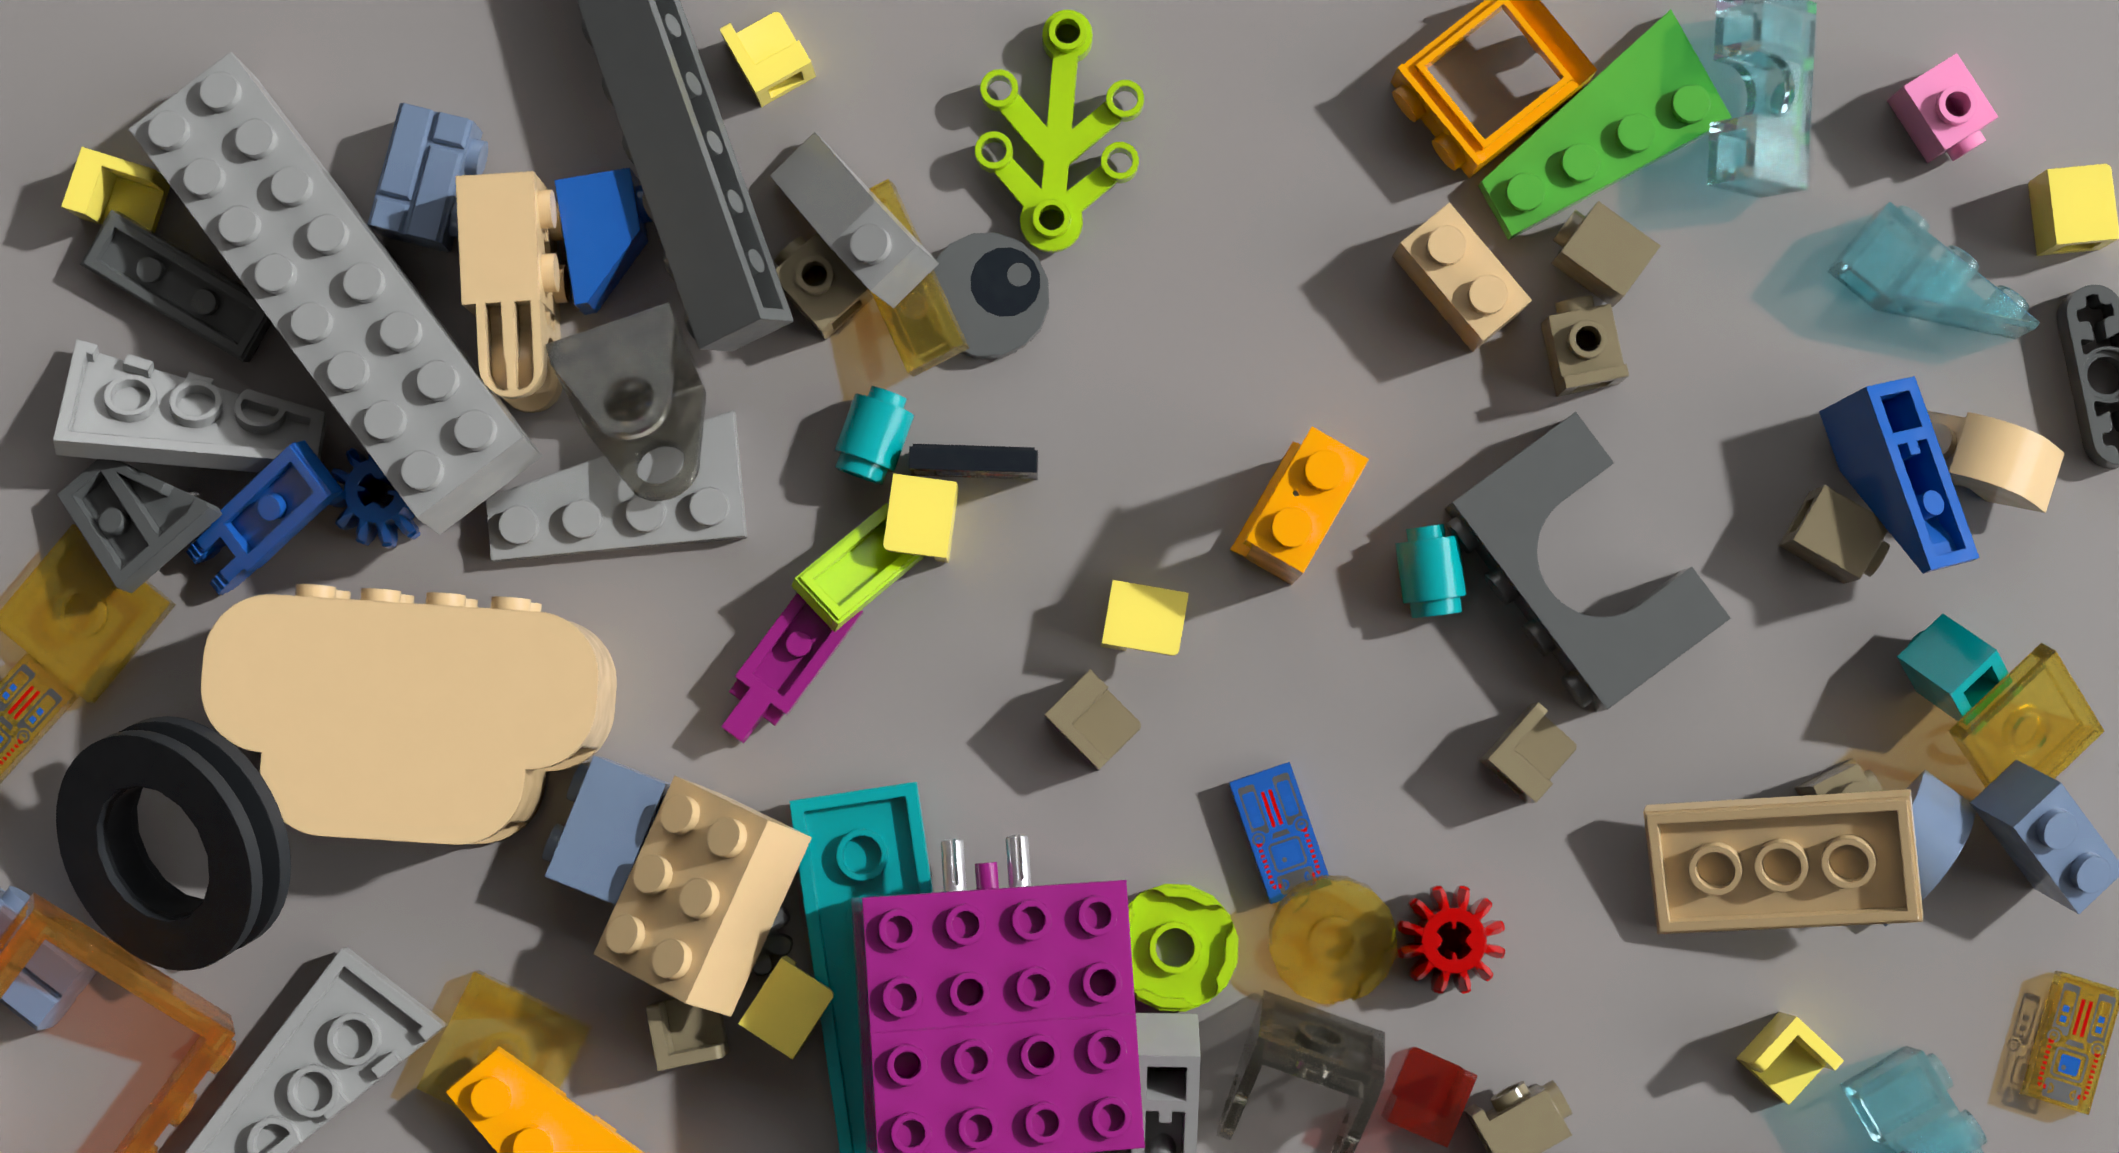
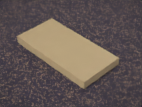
[1643,789,1923,934]

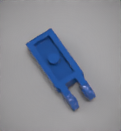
[186,440,343,596]

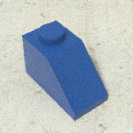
[554,167,653,315]

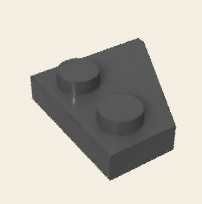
[57,459,223,594]

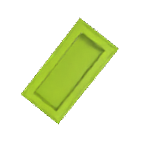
[791,503,925,632]

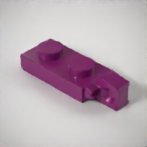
[721,593,863,744]

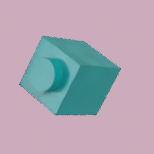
[1897,613,2015,729]

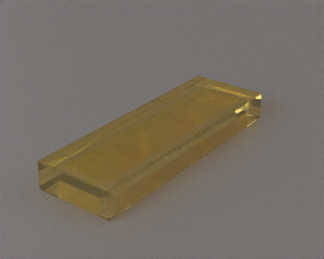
[869,179,969,377]

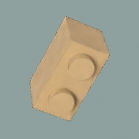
[1392,202,1532,352]

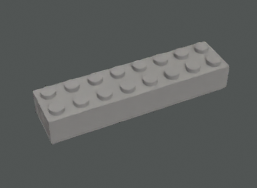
[129,52,543,535]

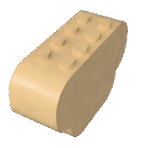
[201,584,617,845]

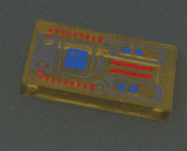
[0,653,80,784]
[2020,971,2119,1115]

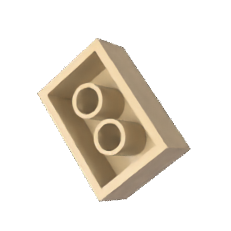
[594,776,812,1017]

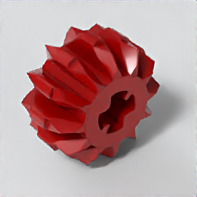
[1396,885,1505,994]

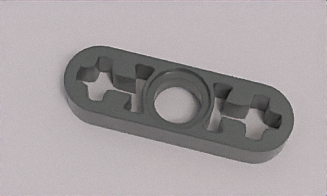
[2057,285,2119,469]

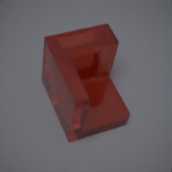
[1381,1046,1477,1148]

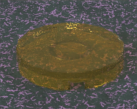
[1268,875,1397,1004]

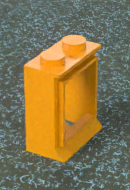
[1391,0,1597,178]
[1230,426,1369,585]

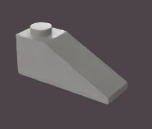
[770,132,939,308]
[1130,1013,1201,1153]

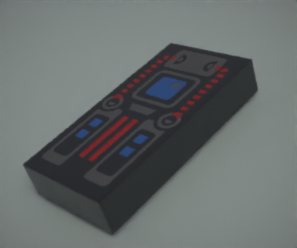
[909,444,1038,480]

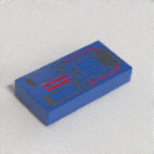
[1228,762,1331,904]

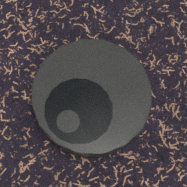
[924,233,1049,360]

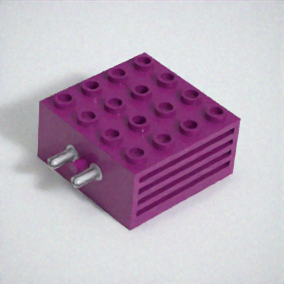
[851,834,1145,1153]

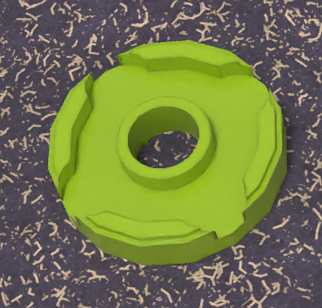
[1128,883,1239,1012]

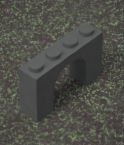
[1444,412,1731,712]

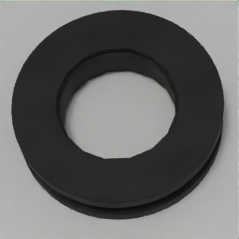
[56,716,291,971]

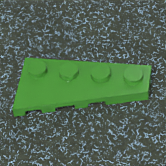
[1478,9,1732,240]

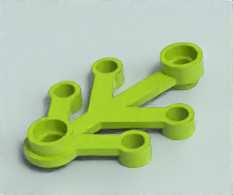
[975,10,1144,253]

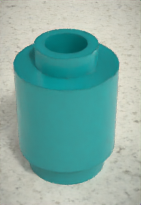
[834,386,915,485]
[1395,524,1466,618]

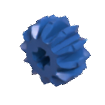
[329,448,420,549]

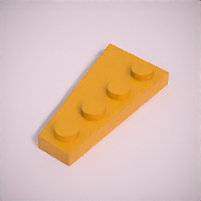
[446,1046,649,1153]

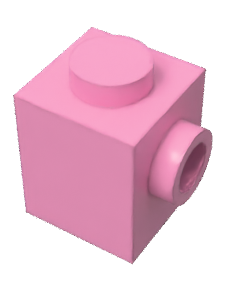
[1887,53,1998,163]

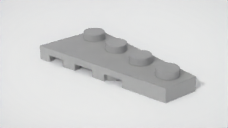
[53,339,326,473]
[486,410,747,563]
[185,947,448,1153]

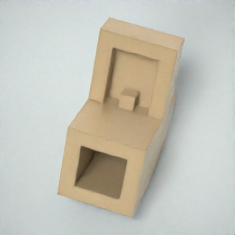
[1927,411,2064,513]

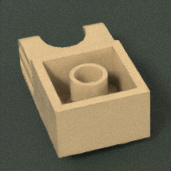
[455,171,570,413]

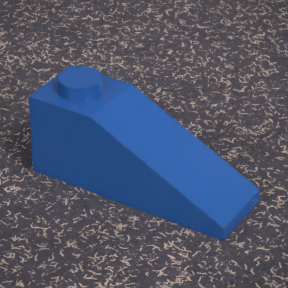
[1819,376,1980,574]

